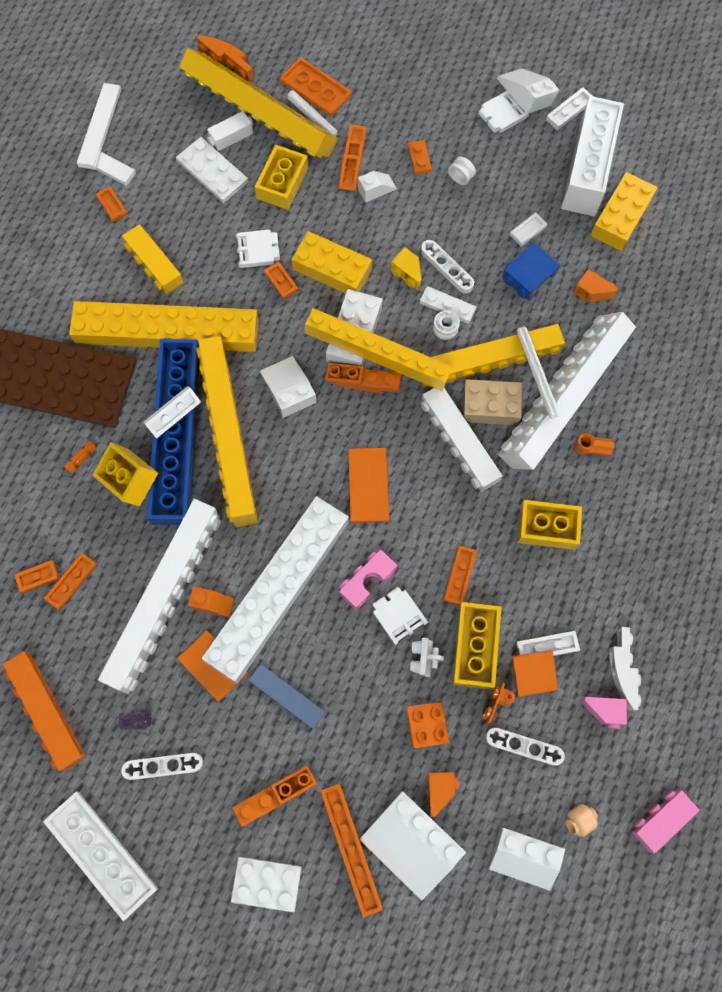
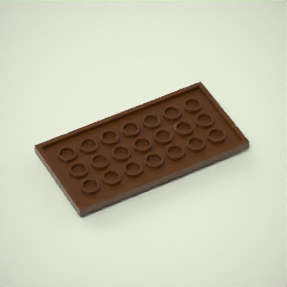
[0,329,137,428]

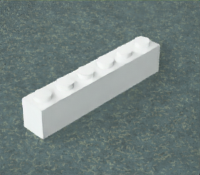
[421,388,502,492]

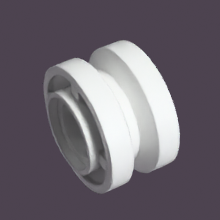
[448,156,476,185]
[433,310,460,340]

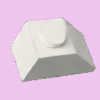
[358,171,397,203]

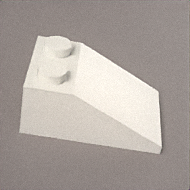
[497,68,559,114]
[260,356,316,418]

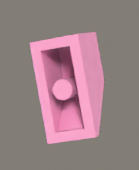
[581,697,627,729]

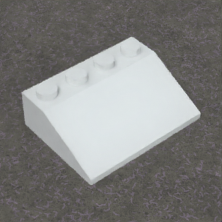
[359,791,466,901]

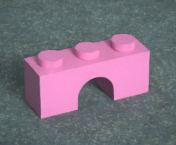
[339,550,398,611]

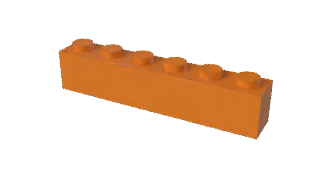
[3,651,86,771]

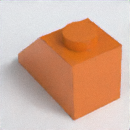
[188,586,235,618]
[428,772,459,817]

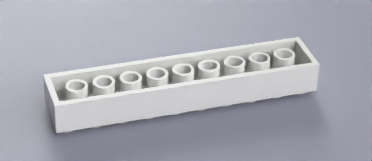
[498,312,636,470]
[201,496,349,684]
[98,499,221,694]

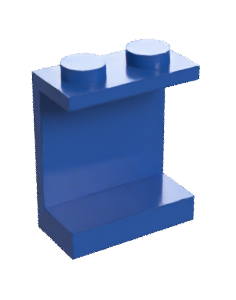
[502,243,560,300]

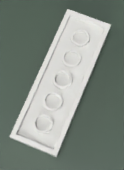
[43,792,158,921]

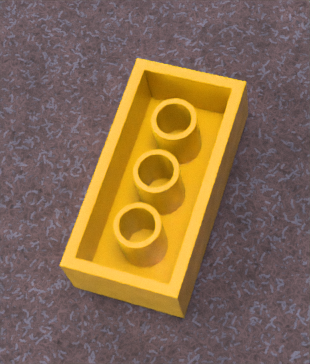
[590,172,658,252]
[292,231,372,293]
[452,602,501,690]

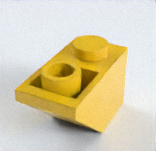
[391,247,421,290]

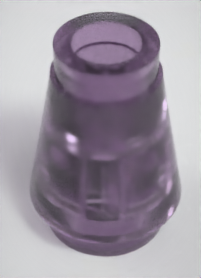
[119,709,152,730]

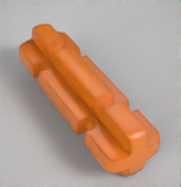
[64,441,96,473]

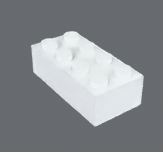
[326,289,383,366]

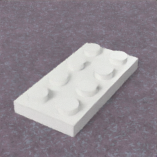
[176,137,249,203]

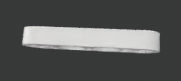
[421,240,474,293]
[485,728,565,766]
[121,753,204,780]

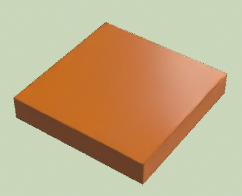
[512,649,558,697]

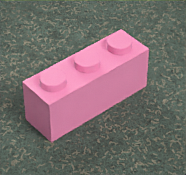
[632,790,700,854]

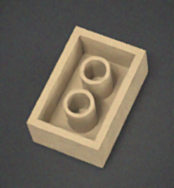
[463,380,522,425]

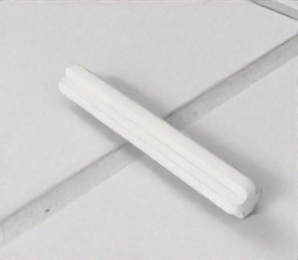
[288,90,337,136]

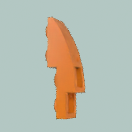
[196,35,254,82]
[325,363,402,394]
[232,765,317,828]

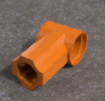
[573,433,614,456]

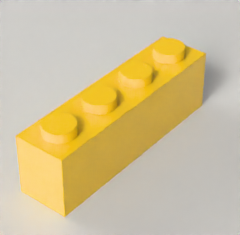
[122,224,184,294]

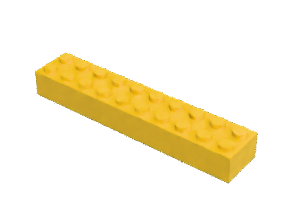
[179,47,339,158]
[69,301,259,352]
[196,336,258,528]

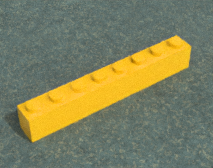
[304,308,452,391]
[422,324,565,388]

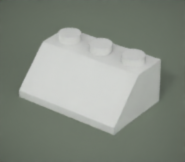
[489,827,565,891]

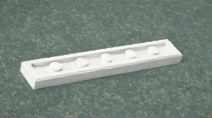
[77,83,121,169]

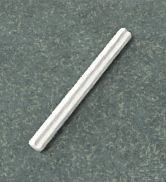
[517,326,560,419]

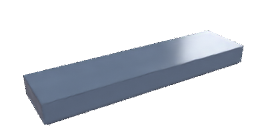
[249,664,325,729]

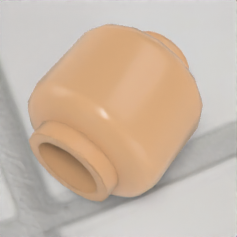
[565,804,598,837]

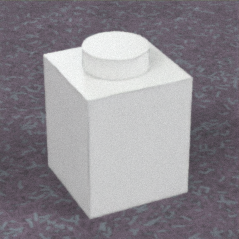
[226,111,254,142]
[207,120,236,151]

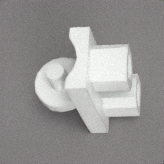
[410,638,444,677]

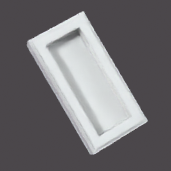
[509,212,547,247]

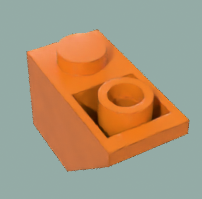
[573,269,619,302]

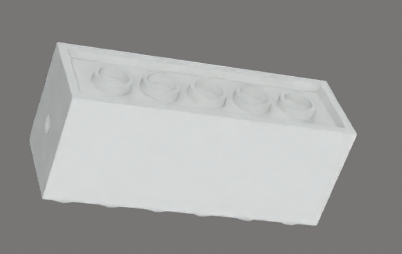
[561,96,624,217]

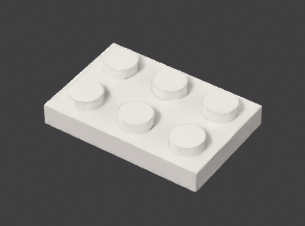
[231,857,302,912]

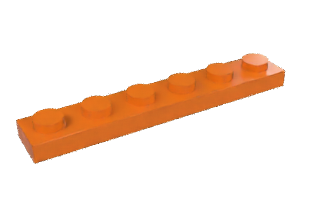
[320,783,383,918]

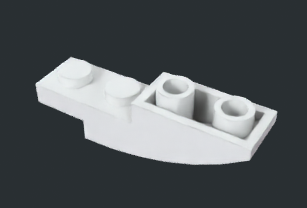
[609,627,641,711]

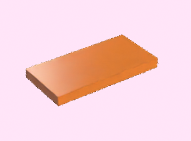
[279,57,352,117]
[348,448,389,523]

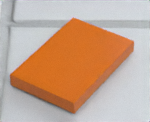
[177,630,248,702]

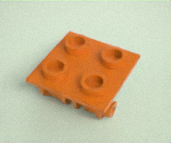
[482,683,515,726]
[406,702,449,749]

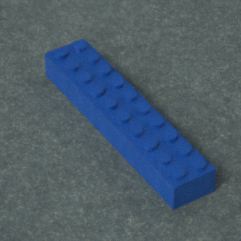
[147,339,200,525]

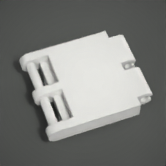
[478,91,529,133]
[235,229,280,268]
[372,587,428,645]

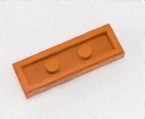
[443,545,477,605]
[43,552,98,611]

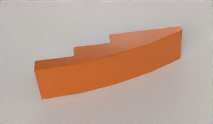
[339,124,367,192]

